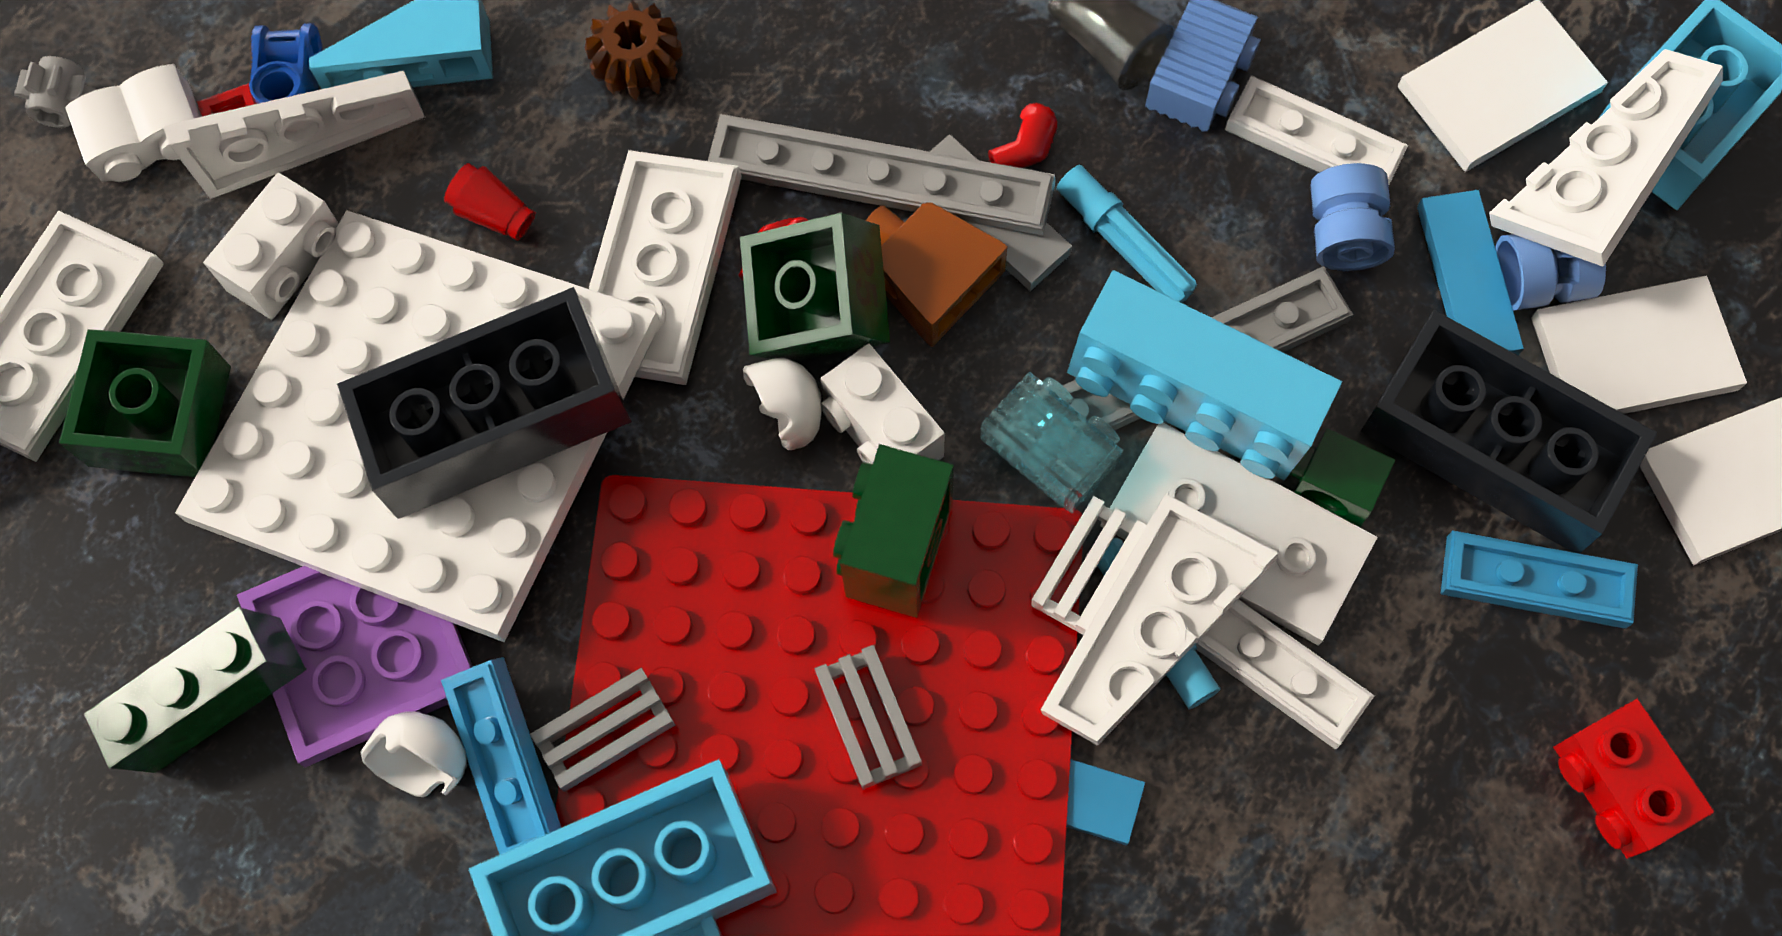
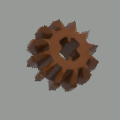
[585,0,683,100]

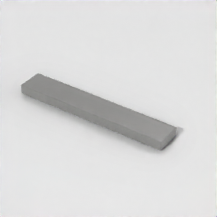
[708,114,1056,236]
[1009,266,1353,466]

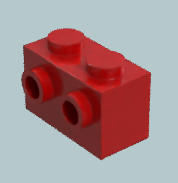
[1553,699,1714,859]

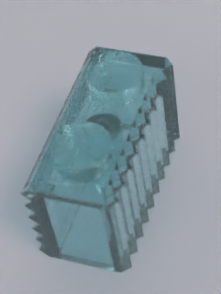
[980,372,1124,514]

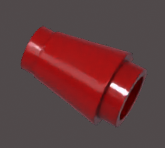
[444,163,535,241]

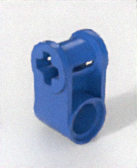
[249,23,323,104]

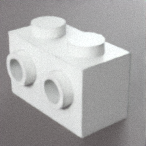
[203,172,339,320]
[821,343,945,464]

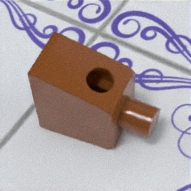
[866,202,1008,347]

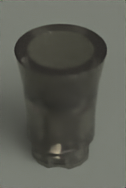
[1048,0,1175,91]

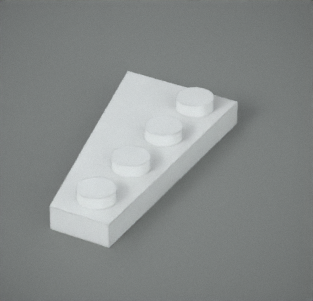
[1489,49,1723,267]
[162,71,425,199]
[1041,493,1278,745]

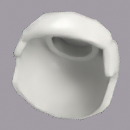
[743,358,822,450]
[361,711,467,797]

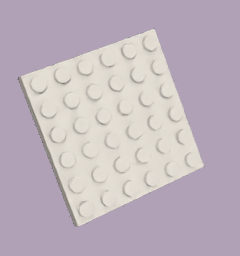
[175,210,661,642]

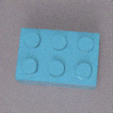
[1598,0,1782,210]

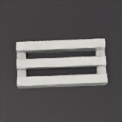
[1031,496,1147,635]

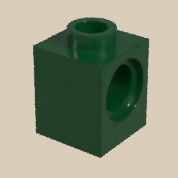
[1289,428,1395,527]

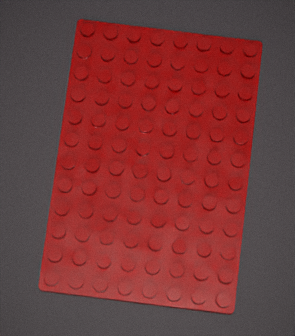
[555,475,1083,936]

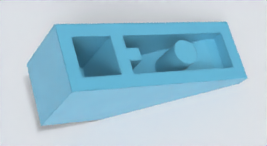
[309,0,493,89]

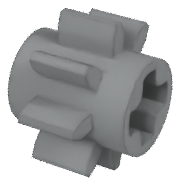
[14,56,96,128]

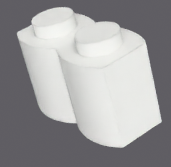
[65,64,201,182]

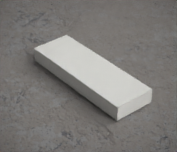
[1225,76,1408,186]
[1195,599,1374,749]

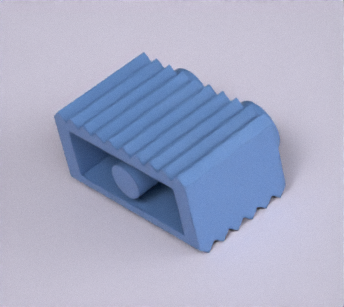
[1145,0,1261,131]

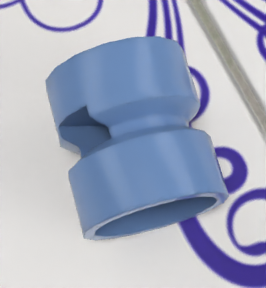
[1310,163,1395,271]
[1495,234,1606,310]

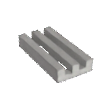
[814,645,922,790]
[530,668,675,792]

